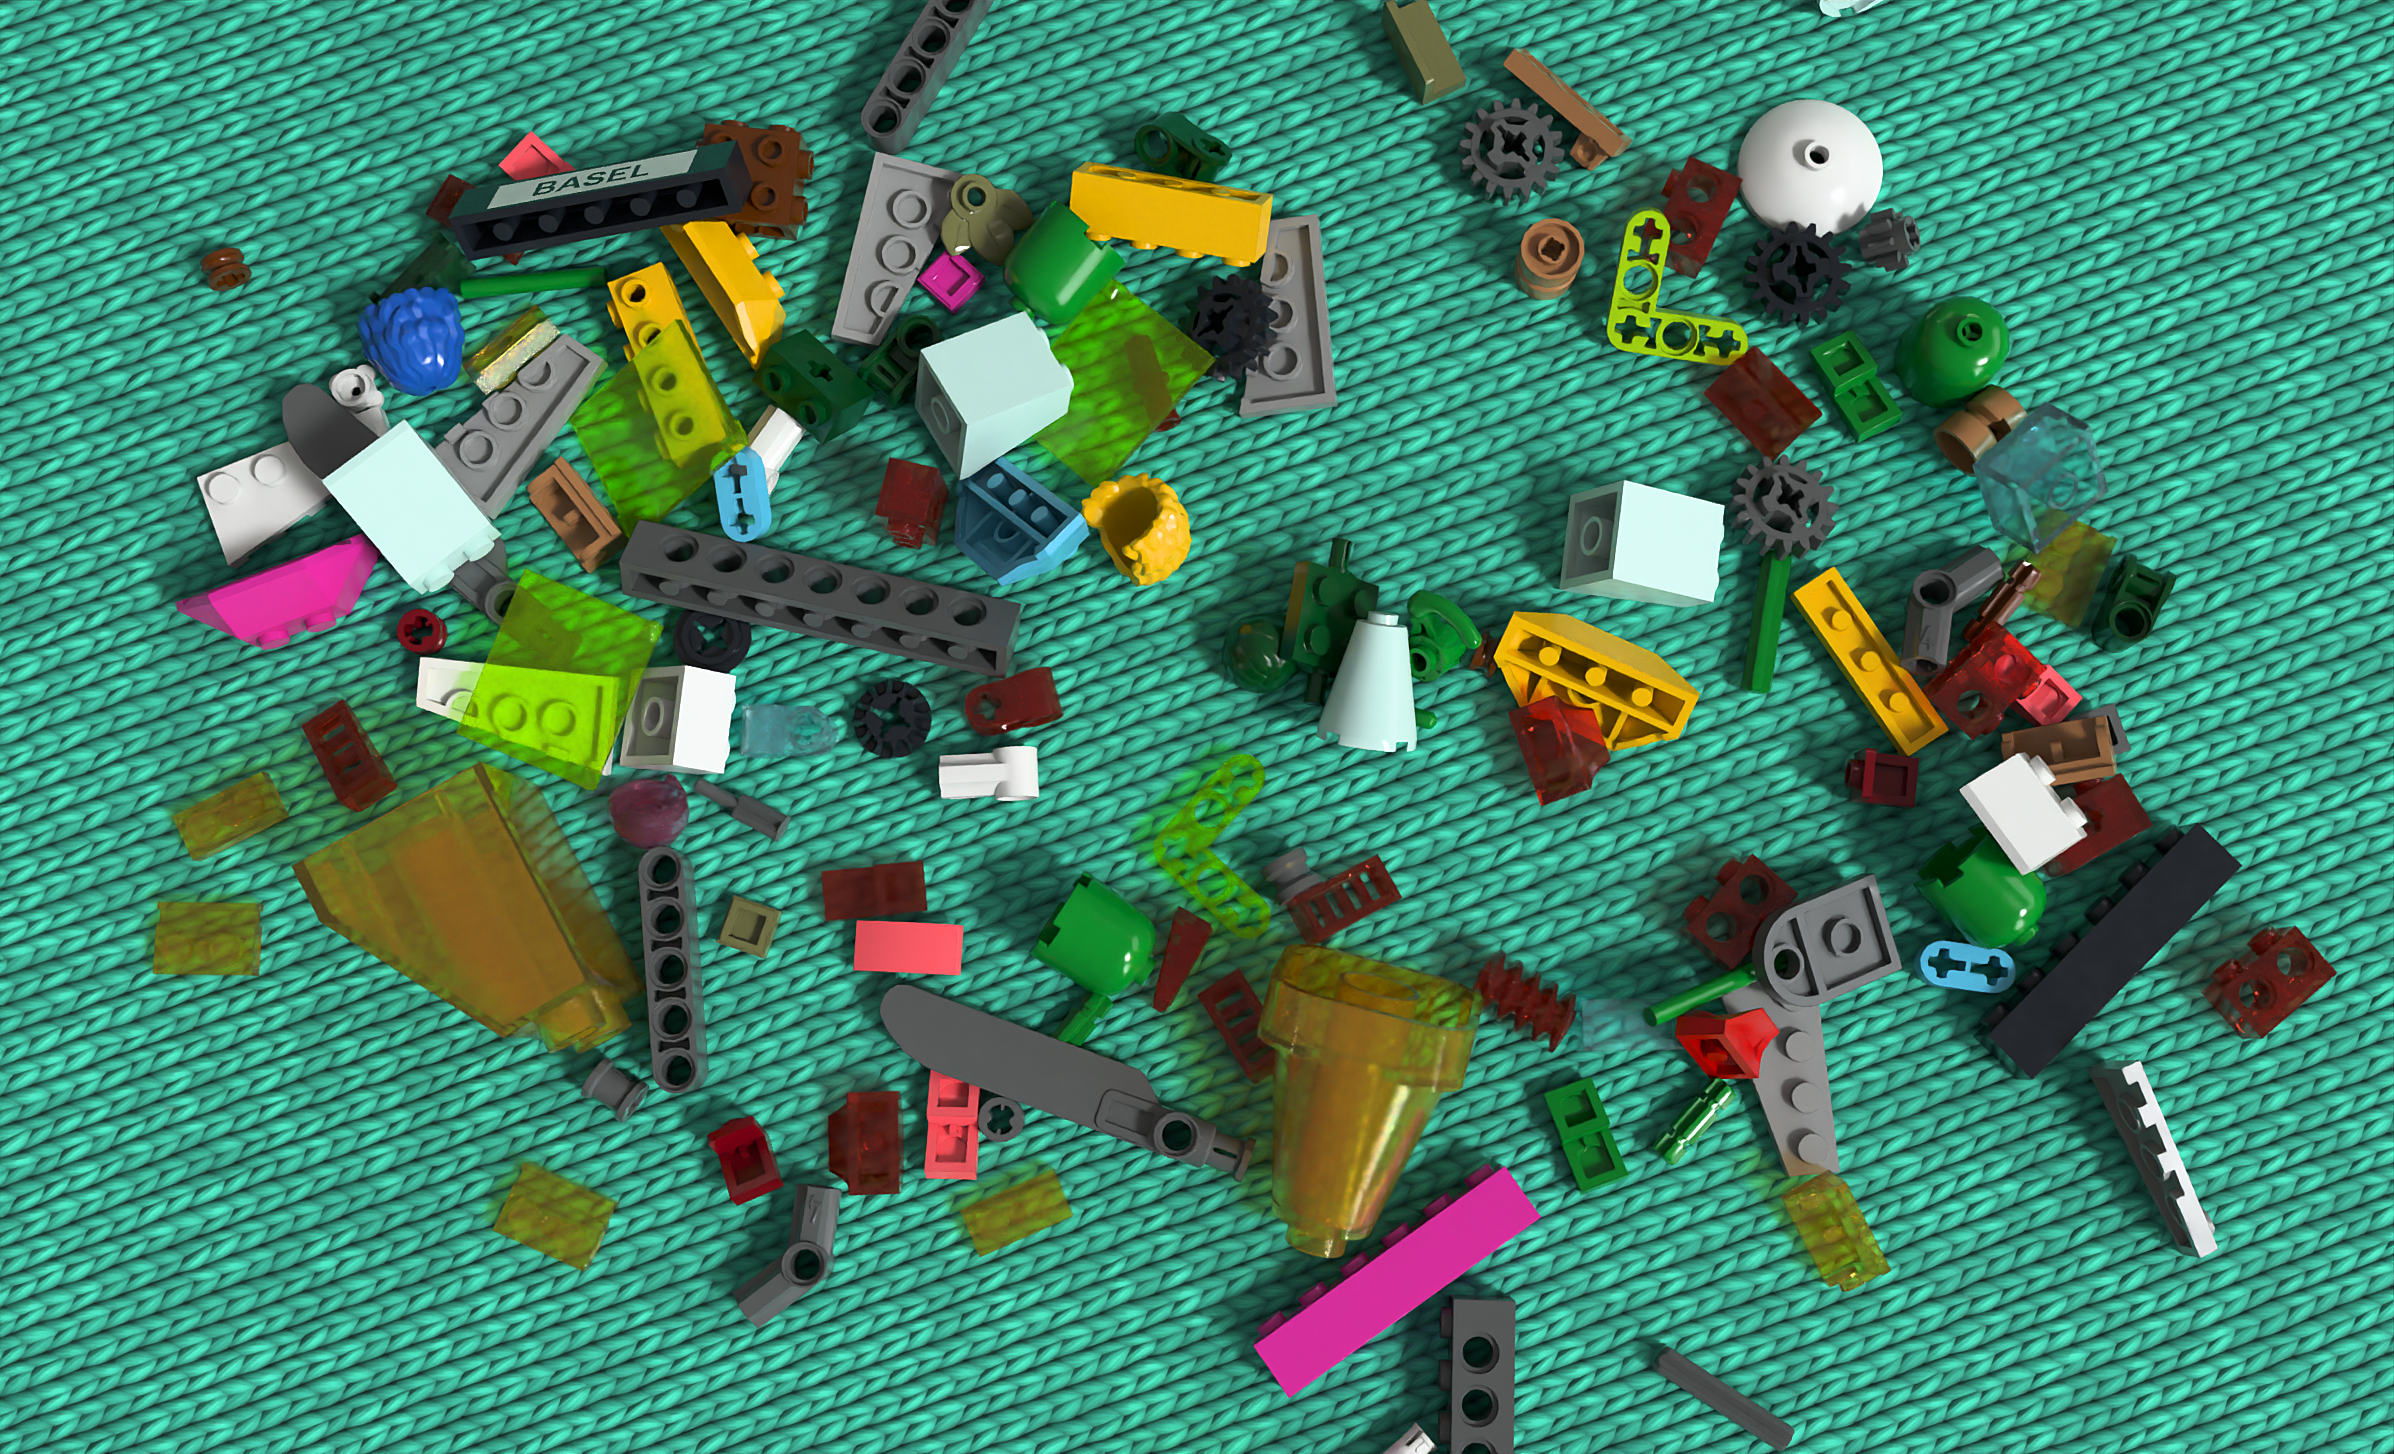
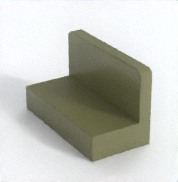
[1381,0,1467,106]

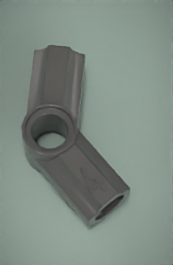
[1900,544,2006,677]
[733,1183,843,1329]

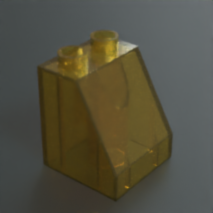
[292,762,647,1054]

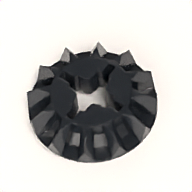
[673,609,753,674]
[852,679,932,759]

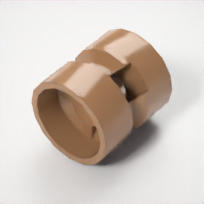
[1513,218,1584,300]
[1933,384,2031,477]

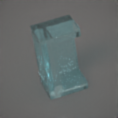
[1574,998,1685,1052]

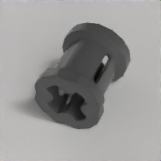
[580,1057,649,1123]

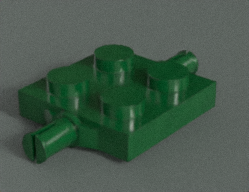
[1279,538,1379,707]

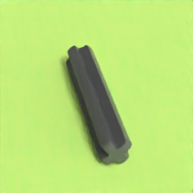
[1653,1347,1795,1451]

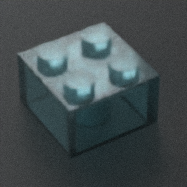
[1972,401,2109,555]

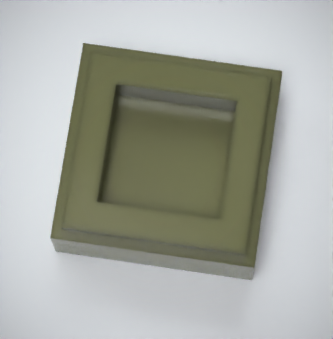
[716,895,783,959]

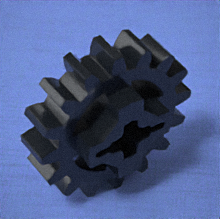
[1742,221,1852,330]
[1177,274,1279,383]

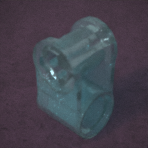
[740,704,839,759]

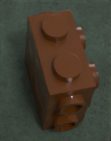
[695,120,814,241]

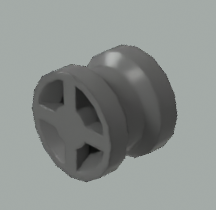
[1260,847,1323,907]

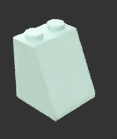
[915,311,1074,480]
[322,419,502,594]
[1559,480,1724,607]

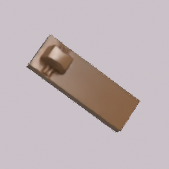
[1503,49,1633,171]

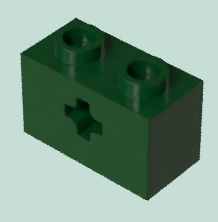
[752,329,876,445]

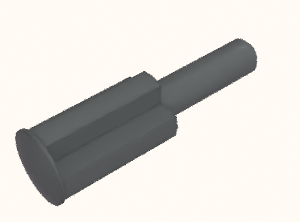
[694,778,791,842]

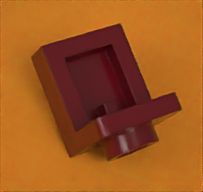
[1844,748,1919,809]
[706,1116,784,1206]

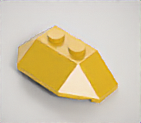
[659,218,786,372]
[1493,611,1700,751]

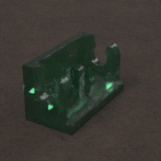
[367,228,477,305]

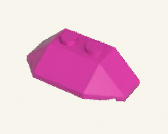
[175,533,381,650]

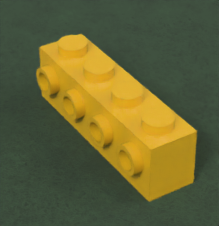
[1069,161,1273,267]
[606,262,738,471]

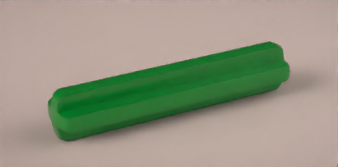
[1741,550,1792,694]

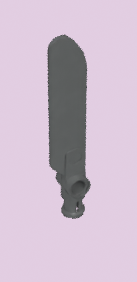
[282,383,584,671]
[880,985,1256,1183]

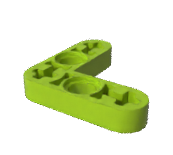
[1606,207,1748,366]

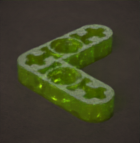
[1153,754,1271,940]

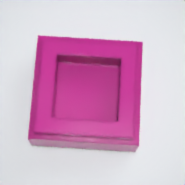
[917,249,986,316]

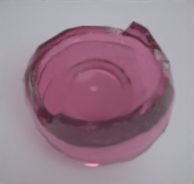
[606,773,690,850]

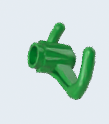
[1407,589,1482,729]

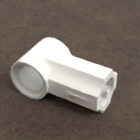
[713,405,806,496]
[939,746,1039,801]

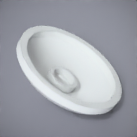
[1737,99,1883,238]

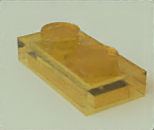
[462,304,561,395]
[172,771,289,862]
[960,1168,1074,1257]

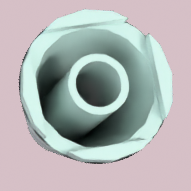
[1316,611,1417,752]

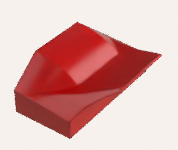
[1675,1007,1779,1079]

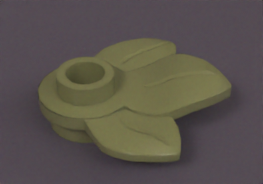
[940,174,1034,267]

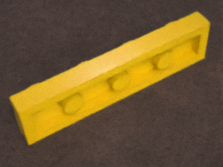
[1789,566,1949,757]

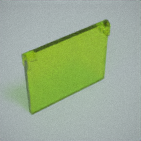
[1031,278,1216,489]
[569,319,749,538]
[456,568,664,791]

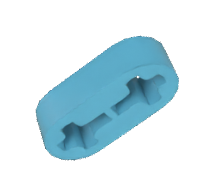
[713,446,772,542]
[1914,941,2016,994]

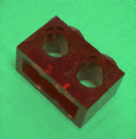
[1641,156,1743,280]
[1922,620,2048,740]
[1678,854,1799,971]
[2201,926,2337,1039]

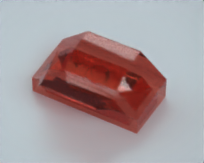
[1508,695,1611,806]
[828,1091,904,1195]

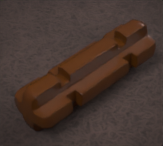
[1961,559,2042,649]

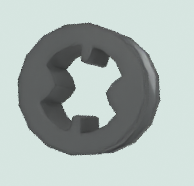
[978,1097,1025,1142]

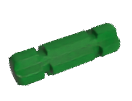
[1050,991,1113,1048]
[1652,1076,1736,1165]

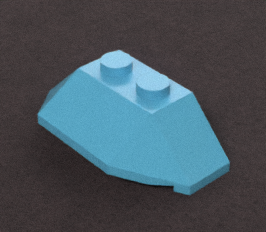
[954,456,1090,586]

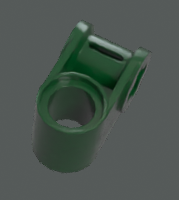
[1134,111,1232,184]
[857,315,945,410]
[2091,553,2176,653]

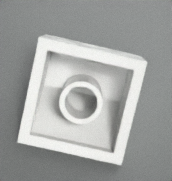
[619,665,736,774]
[1959,752,2087,875]

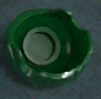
[1222,612,1301,694]

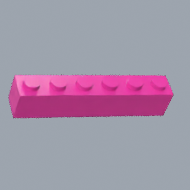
[1253,1162,1541,1398]

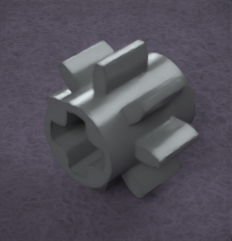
[1859,207,1921,272]

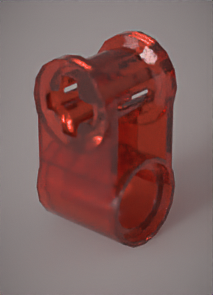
[965,667,1064,737]

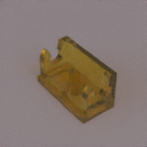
[1780,1170,1891,1292]

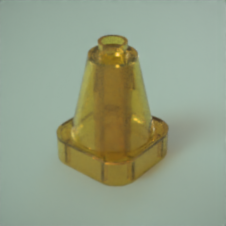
[1257,944,1484,1258]

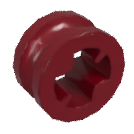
[397,609,448,656]

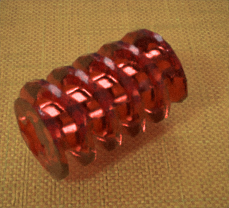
[1464,949,1577,1054]

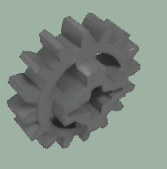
[1458,98,1565,206]
[1727,454,1839,561]

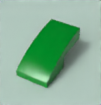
[1809,329,1902,444]
[1543,1076,1629,1196]

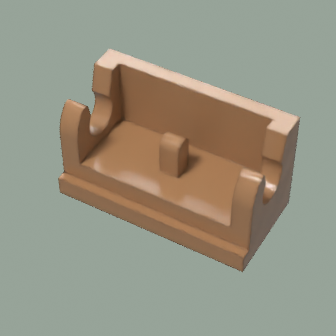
[526,456,630,574]
[2001,714,2117,786]

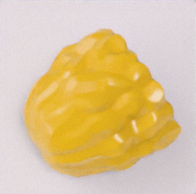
[1081,472,1192,587]

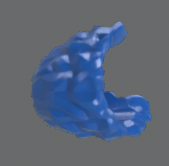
[355,287,465,396]

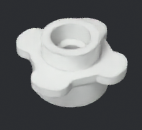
[329,365,384,415]

